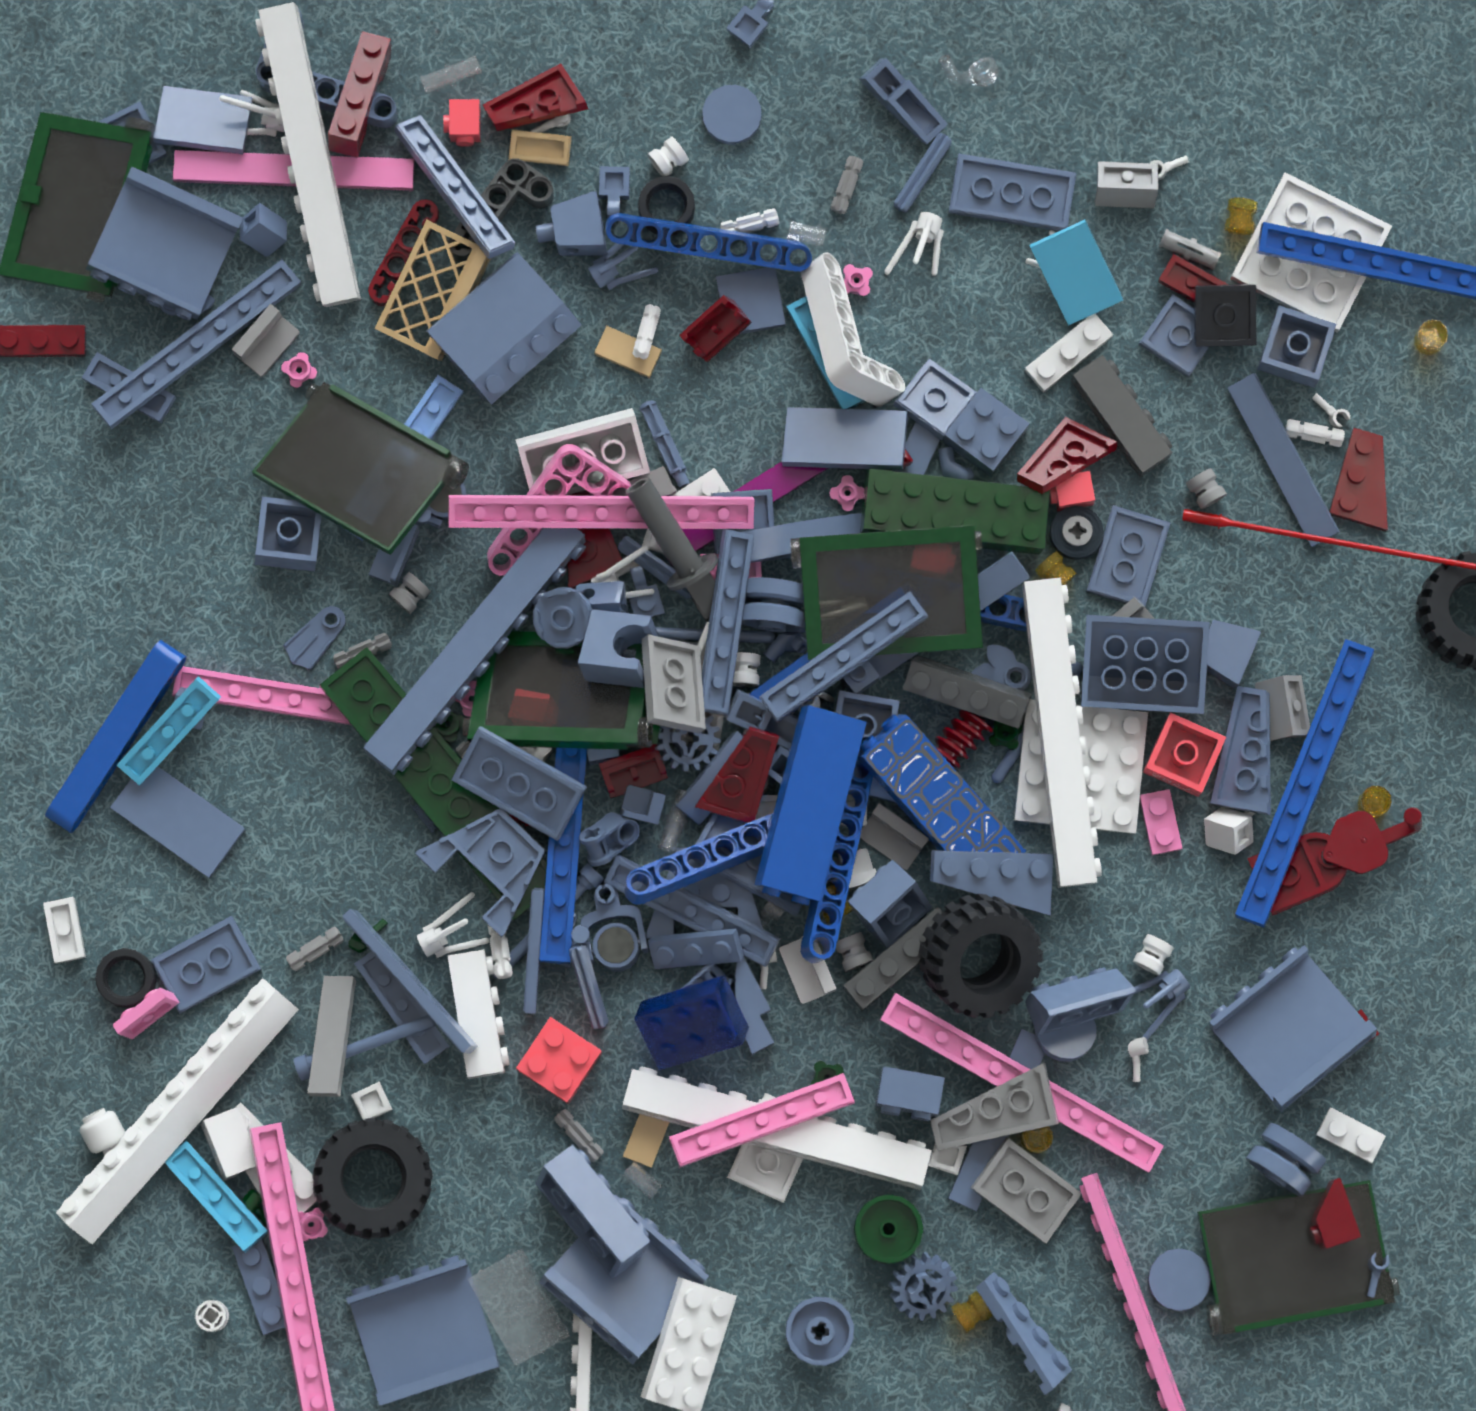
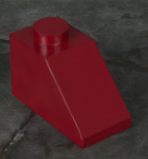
[1309,1177,1361,1250]

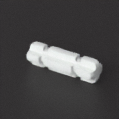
[720,209,779,233]
[633,304,661,359]
[1285,419,1345,447]
[487,925,513,979]

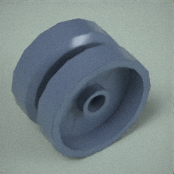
[742,577,806,633]
[1246,1122,1326,1197]
[785,1297,854,1365]

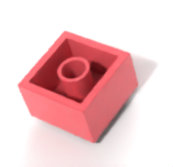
[1143,712,1226,797]
[516,1017,602,1104]

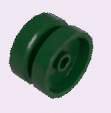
[853,1194,923,1264]

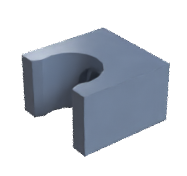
[578,609,658,688]

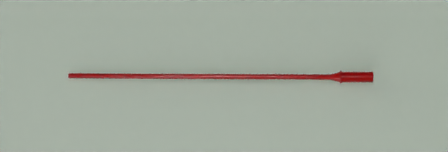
[1182,509,1476,570]

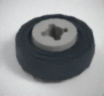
[1049,505,1104,560]

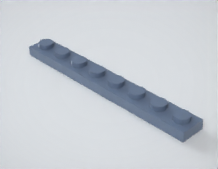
[91,260,301,429]

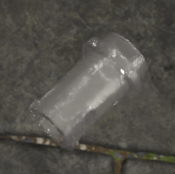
[787,221,826,248]
[622,1161,663,1200]

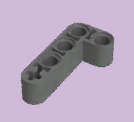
[448,158,554,262]

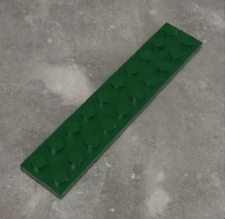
[319,647,547,921]

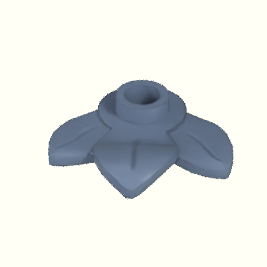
[971,645,1031,691]

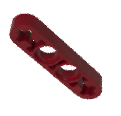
[368,199,439,306]

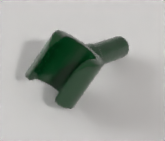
[348,918,388,953]
[243,1188,267,1228]

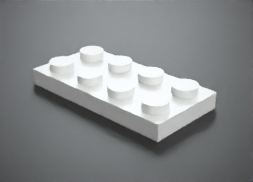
[641,1277,737,1411]

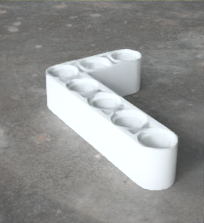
[801,252,905,407]

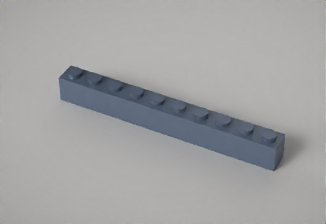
[363,528,586,776]

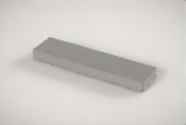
[307,976,356,1097]

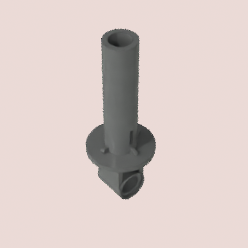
[626,477,718,622]

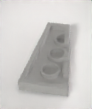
[931,1063,1059,1151]

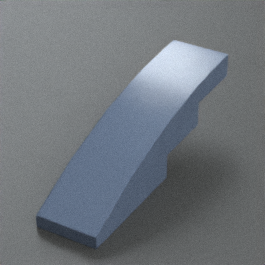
[742,513,862,563]

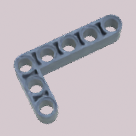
[256,8,398,128]

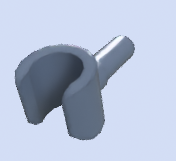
[1367,1252,1389,1298]

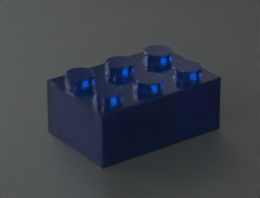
[634,975,749,1071]

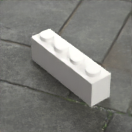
[448,950,510,1079]

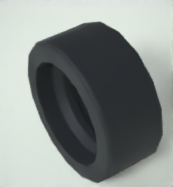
[638,176,695,236]
[95,948,156,1008]

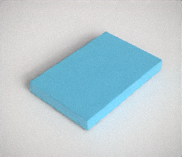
[1030,219,1123,326]

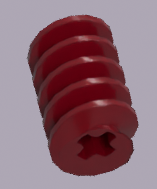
[934,709,993,769]

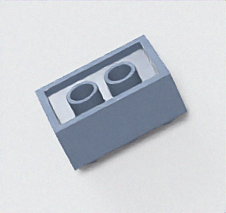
[1025,968,1135,1036]

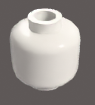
[80,1108,125,1155]

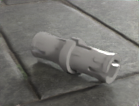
[1159,229,1221,270]

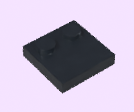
[1194,284,1256,347]

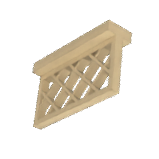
[374,220,491,361]

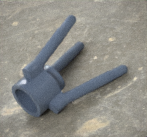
[588,243,658,290]
[1134,969,1190,1040]

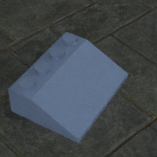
[426,252,581,405]
[1081,615,1210,714]

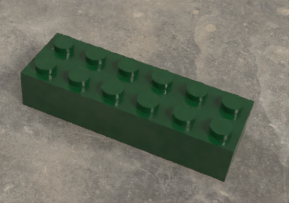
[860,469,1050,555]

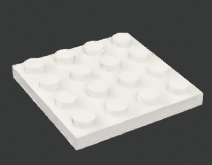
[1230,173,1392,333]
[1014,699,1148,834]

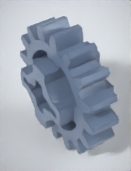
[654,716,721,772]
[889,1252,958,1321]

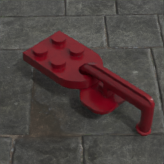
[1247,807,1422,916]

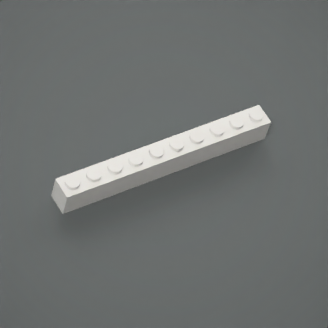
[256,2,361,307]
[1022,578,1101,888]
[56,978,299,1244]
[622,1067,932,1190]

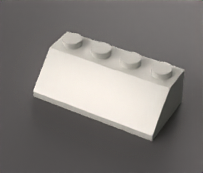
[515,408,650,496]

